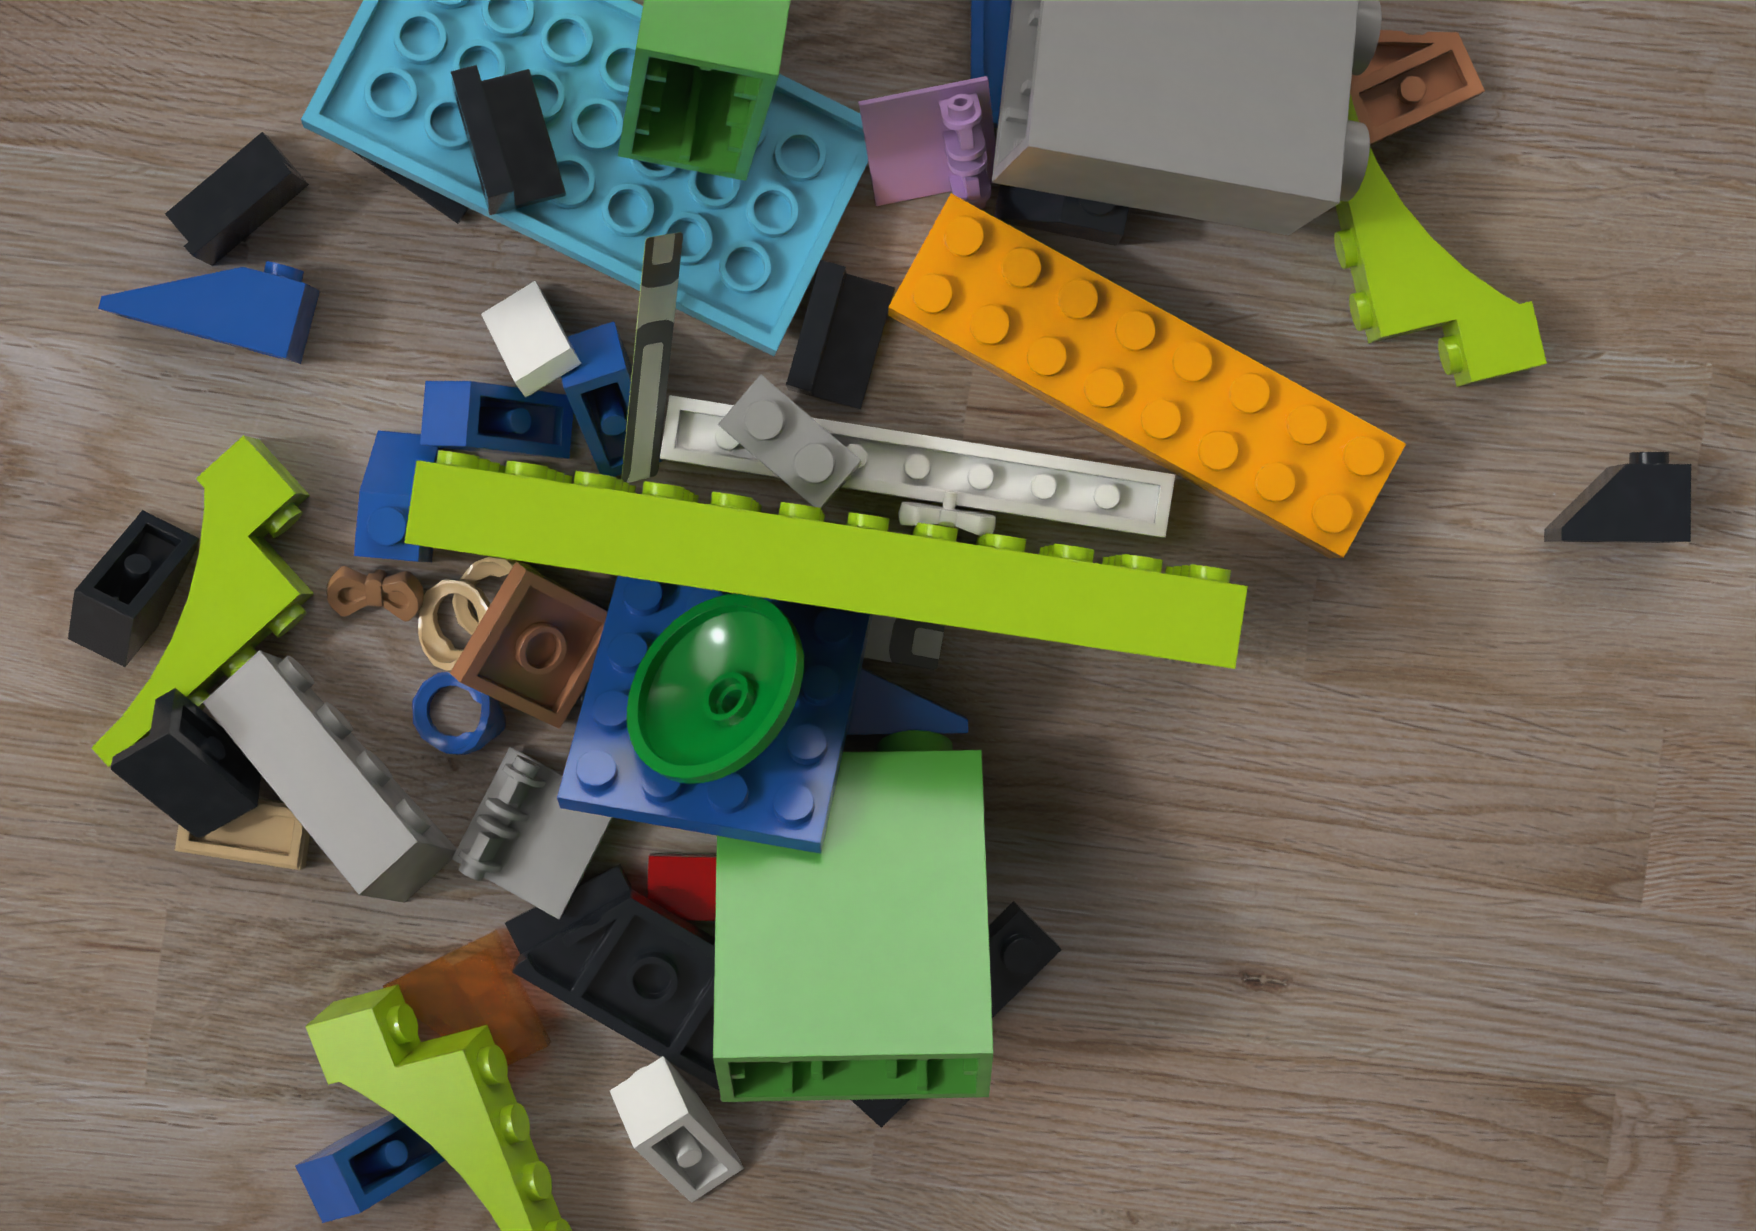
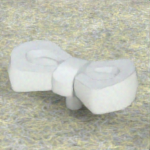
[898,490,996,536]

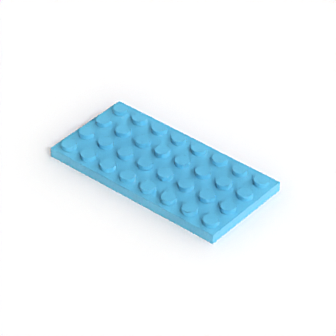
[301,0,868,356]

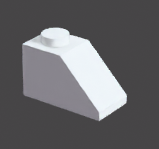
[610,1056,744,1203]

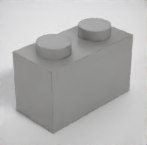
[718,374,861,510]

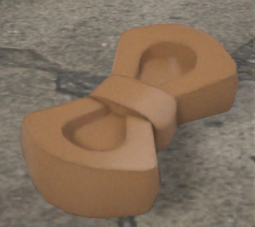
[326,566,424,622]

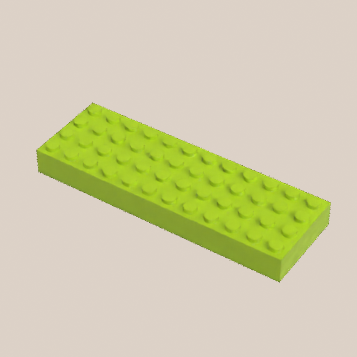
[404,450,1248,669]

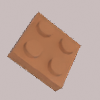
[450,562,608,729]

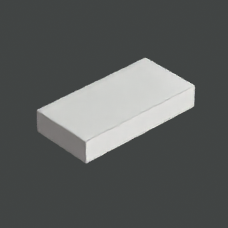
[481,281,581,397]

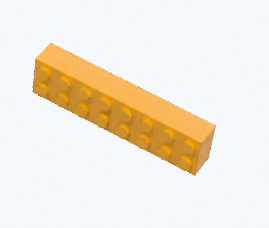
[888,193,1406,559]

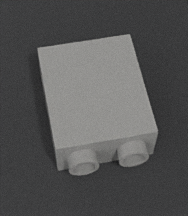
[992,0,1382,235]

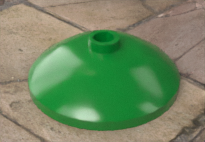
[627,594,804,784]

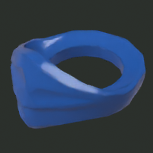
[412,672,506,755]

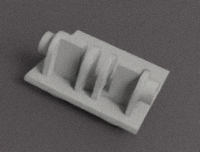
[452,747,613,920]

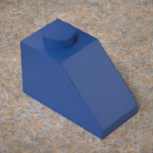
[561,321,663,477]
[420,381,573,459]
[354,430,442,563]
[295,1114,446,1223]

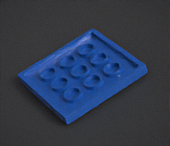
[557,576,872,854]

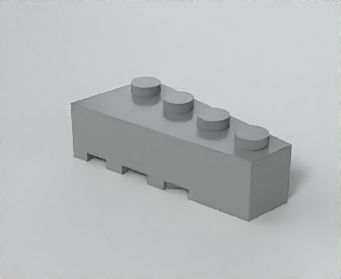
[203,650,457,903]

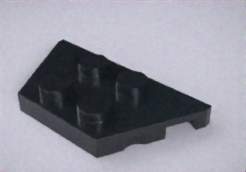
[512,889,719,1090]

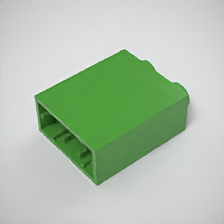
[618,0,790,181]
[713,730,993,1102]

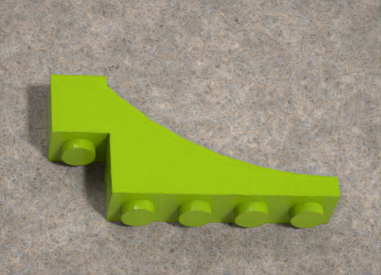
[1334,95,1547,387]
[92,435,314,767]
[305,984,572,1231]

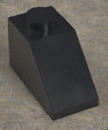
[994,184,1129,246]
[1544,452,1691,543]
[68,510,199,667]

